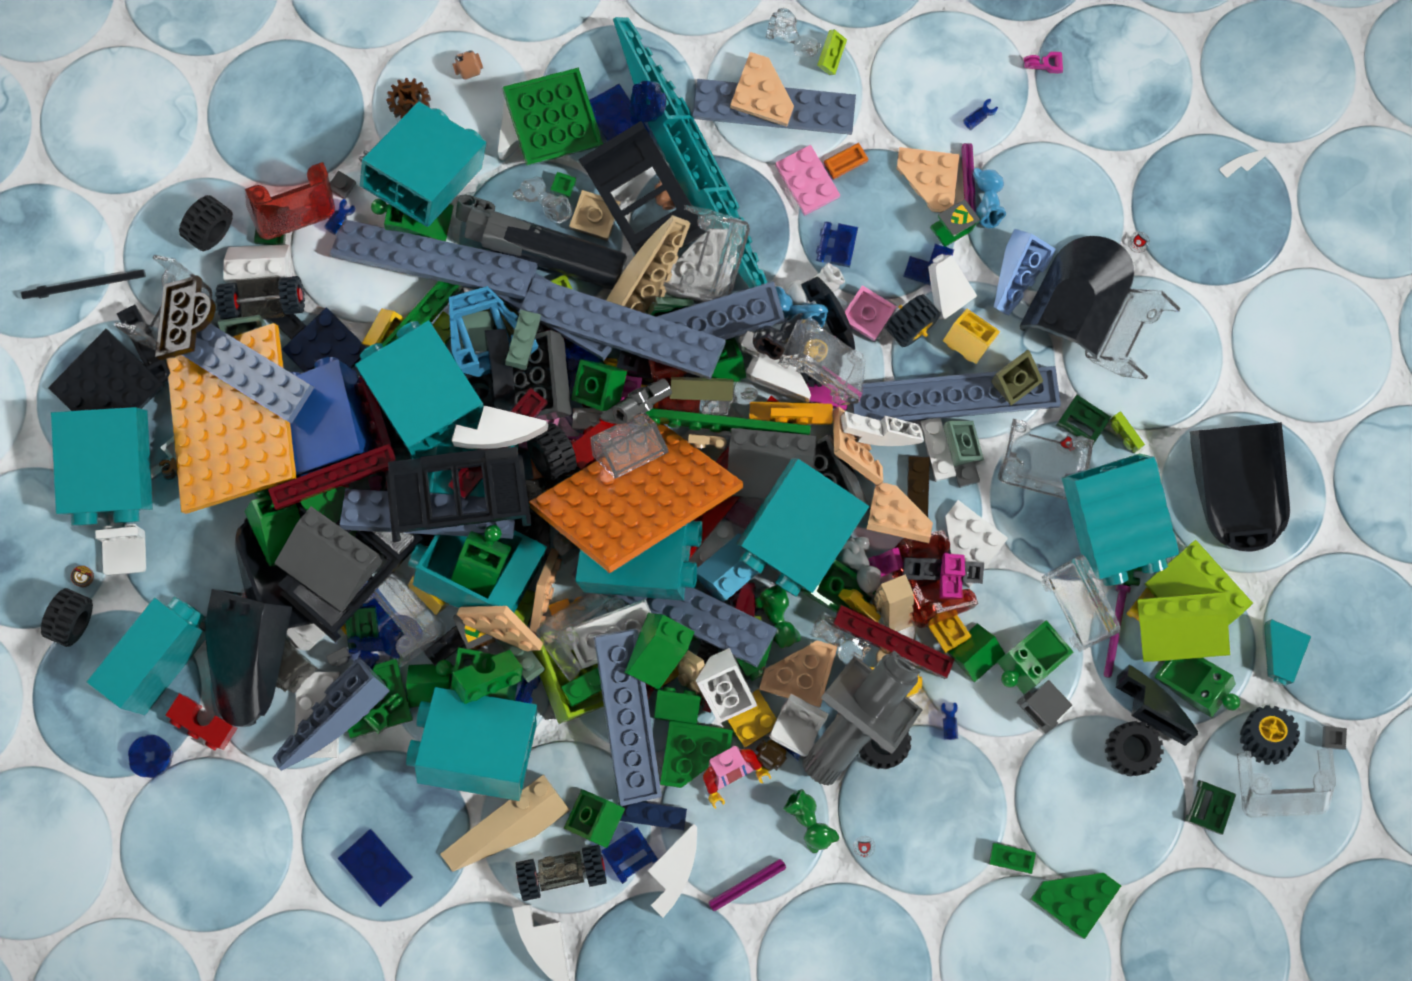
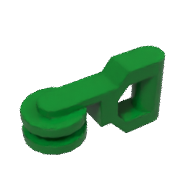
[364,693,404,734]

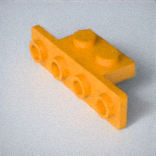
[749,402,833,425]

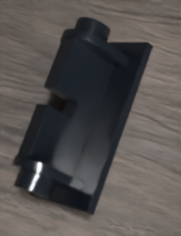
[424,626,465,667]

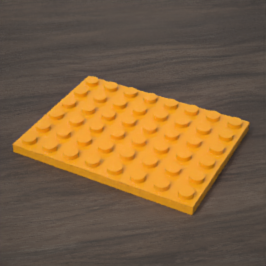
[166,323,296,514]

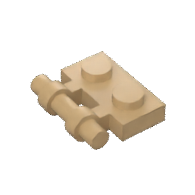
[688,433,727,449]

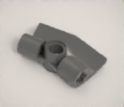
[600,378,672,424]

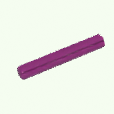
[961,143,976,213]
[709,859,786,911]

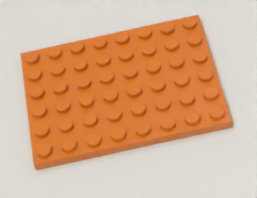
[529,424,743,573]

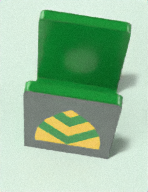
[930,199,980,247]

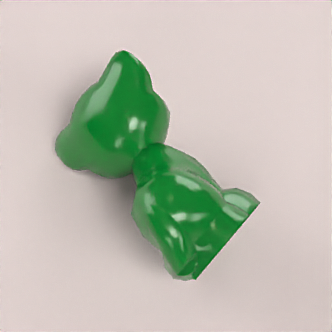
[754,585,801,649]
[783,789,840,853]

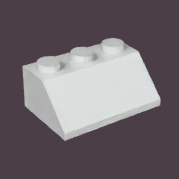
[224,244,290,287]
[696,648,757,723]

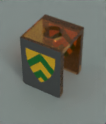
[453,614,495,650]

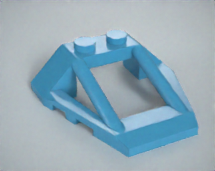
[449,286,538,377]

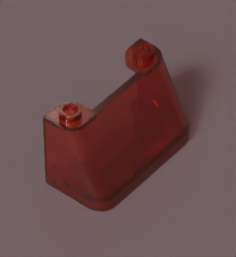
[245,162,335,240]
[892,530,979,628]

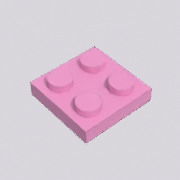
[845,285,897,342]

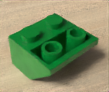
[654,687,701,725]

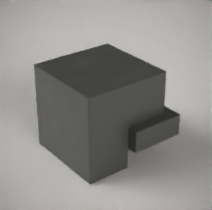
[1016,680,1072,734]

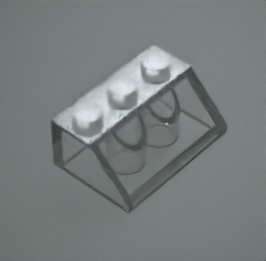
[590,413,668,479]

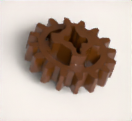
[386,78,431,119]

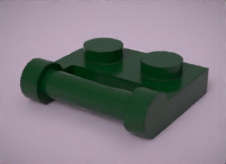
[1056,394,1111,448]
[1185,780,1236,835]

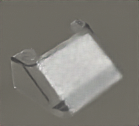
[1041,554,1121,652]
[360,570,446,668]

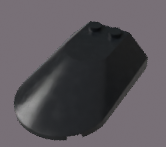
[1020,236,1134,359]

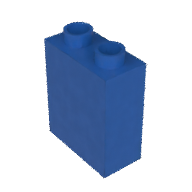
[290,357,374,478]

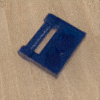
[601,827,658,884]

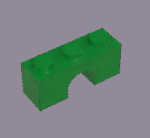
[452,650,523,704]

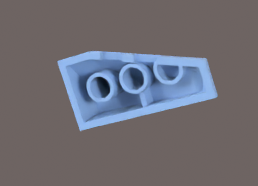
[994,229,1055,316]

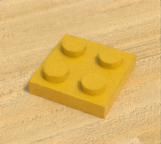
[727,689,777,748]

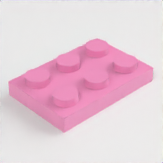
[775,145,840,216]

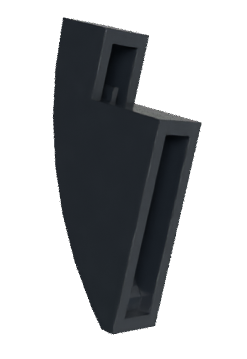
[1116,664,1198,746]

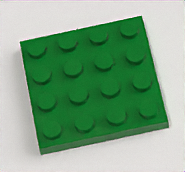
[502,67,603,166]

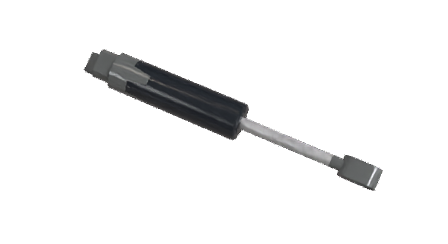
[455,194,717,304]

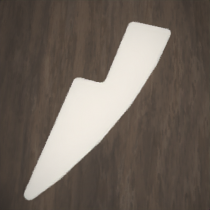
[1219,149,1271,178]

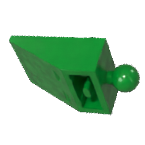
[371,199,454,241]
[244,488,301,567]
[451,525,511,599]
[996,620,1074,694]
[436,648,518,701]
[1155,658,1240,718]

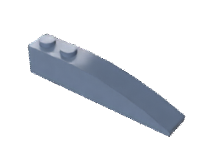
[272,657,390,771]

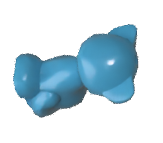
[973,168,1006,229]
[775,286,828,332]

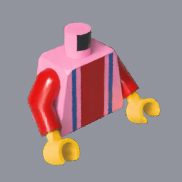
[703,746,771,809]

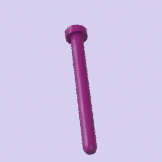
[1104,585,1131,678]

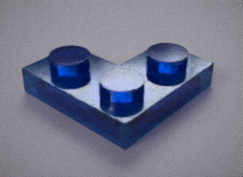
[903,244,954,285]

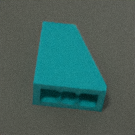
[1264,619,1311,686]

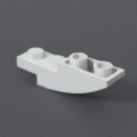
[841,411,924,446]

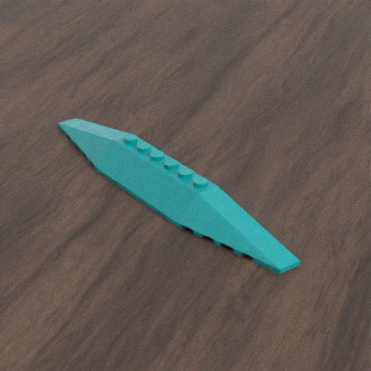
[613,17,767,288]

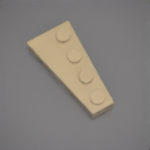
[872,574,914,632]

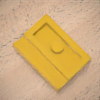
[922,601,971,653]

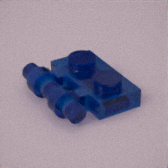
[816,222,858,268]

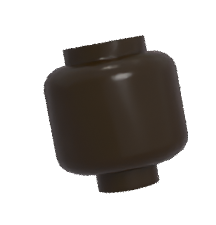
[755,739,787,771]

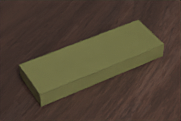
[669,377,734,401]

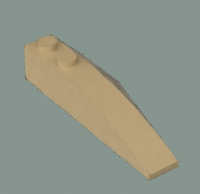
[606,215,690,313]
[440,775,570,872]

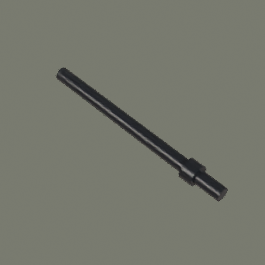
[21,269,146,300]

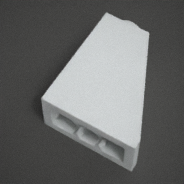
[928,254,977,319]

